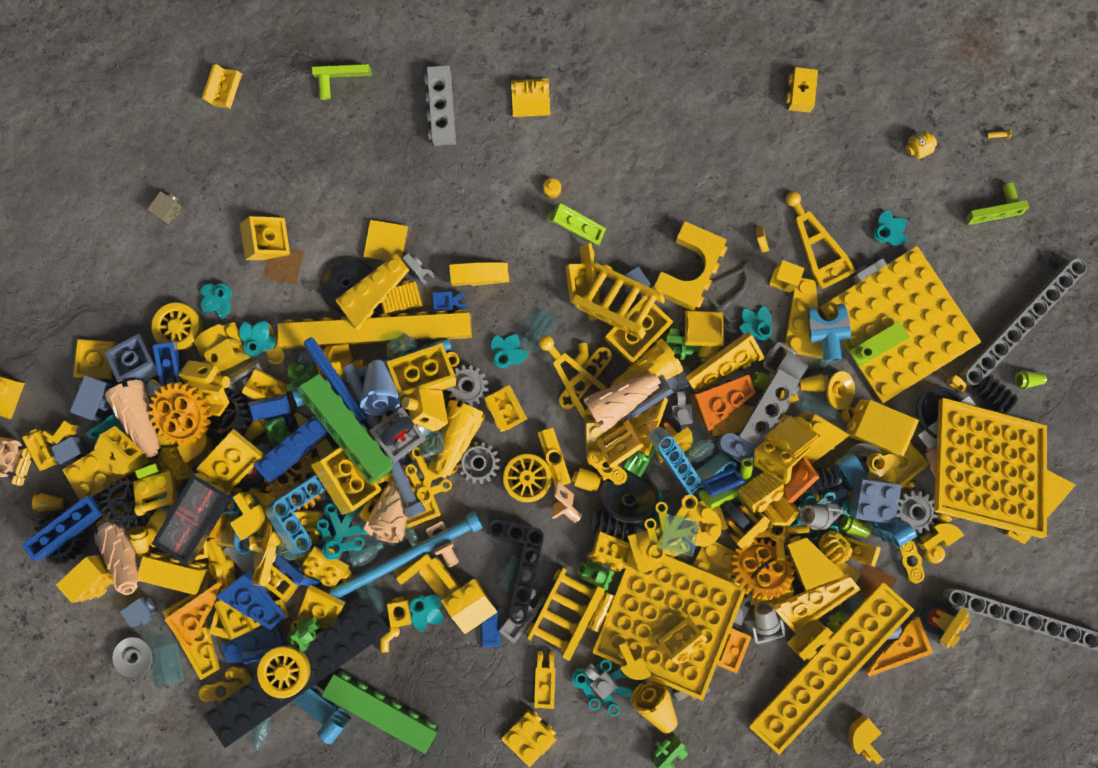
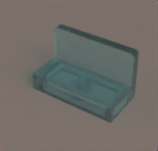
[151,642,184,687]

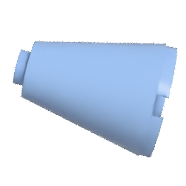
[360,360,400,416]

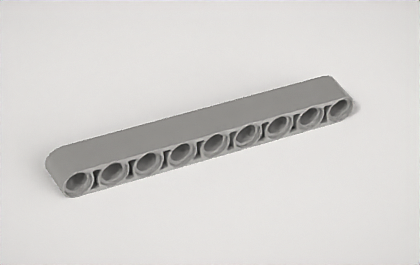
[959,258,1087,386]
[943,588,1098,651]

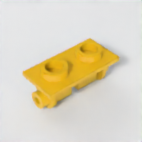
[22,429,59,471]

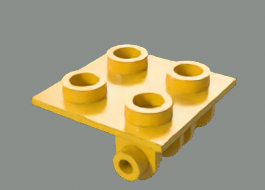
[511,78,550,117]

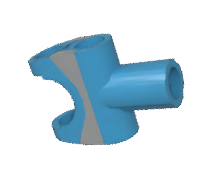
[808,303,851,362]

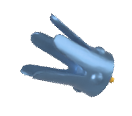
[820,485,850,505]

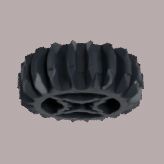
[206,390,251,442]
[804,465,842,493]
[99,476,156,529]
[32,511,89,564]

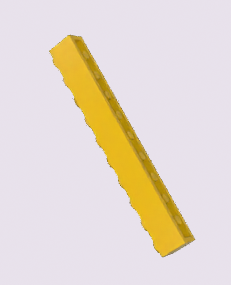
[278,310,472,349]

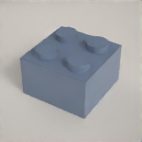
[104,333,158,387]
[70,375,117,422]
[849,476,902,524]

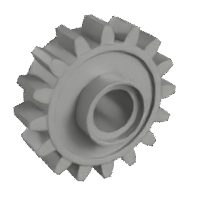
[446,365,488,407]
[458,442,500,484]
[896,491,938,533]

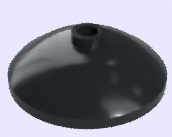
[320,257,373,313]
[916,387,963,439]
[601,471,660,523]

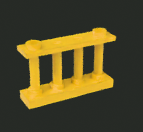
[573,263,665,340]
[526,567,605,661]

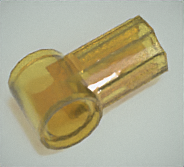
[216,513,236,548]

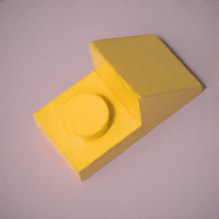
[843,536,881,567]

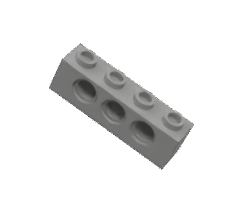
[424,65,457,146]
[738,369,800,448]

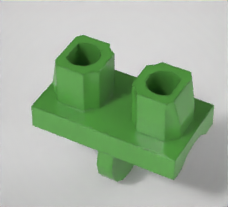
[666,328,700,360]
[285,363,318,392]
[264,416,291,449]
[623,445,655,477]
[577,560,614,590]
[287,616,321,652]
[651,734,688,768]

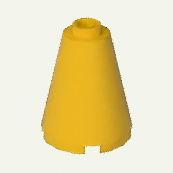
[631,679,678,733]

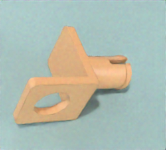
[551,482,582,523]
[426,521,459,567]

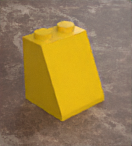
[846,399,919,456]
[785,535,844,590]

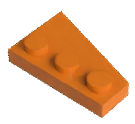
[694,375,756,431]
[783,455,820,503]

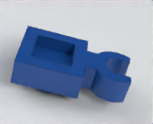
[433,292,467,313]

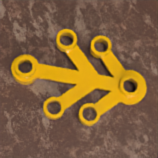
[404,434,458,505]
[644,495,701,562]

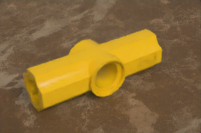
[538,428,571,487]
[207,538,236,592]

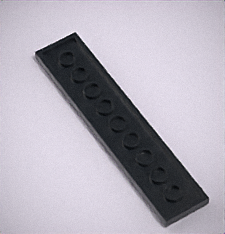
[203,598,391,748]

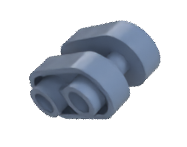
[717,433,756,463]

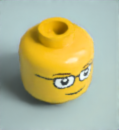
[906,131,937,159]

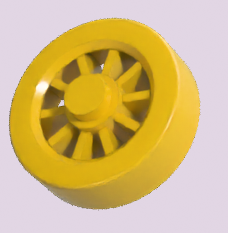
[151,302,203,351]
[503,454,551,502]
[257,645,310,698]

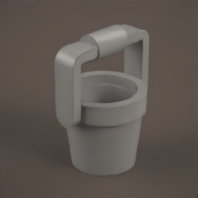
[763,342,808,380]
[800,503,843,530]
[751,602,785,644]

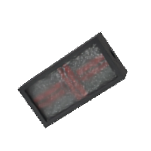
[151,472,234,565]

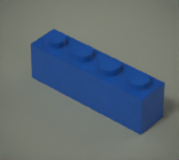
[153,341,187,409]
[254,415,330,484]
[22,496,104,561]

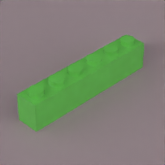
[298,374,393,485]
[322,671,439,754]

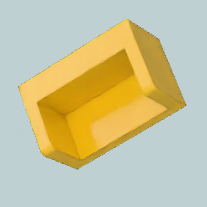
[769,260,804,293]
[316,343,353,379]

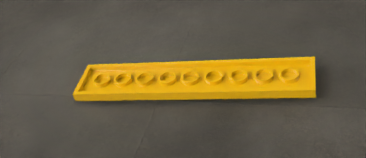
[749,581,914,755]

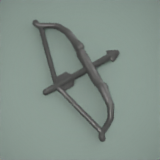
[669,263,749,333]

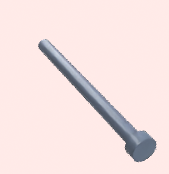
[342,364,426,519]

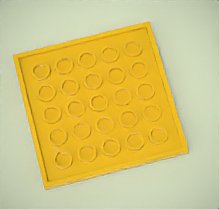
[819,246,981,404]
[934,398,1047,538]
[592,552,746,701]

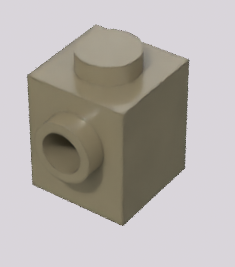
[147,191,182,224]

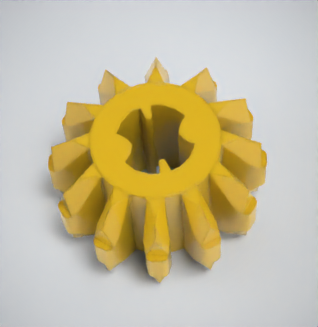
[818,530,853,565]

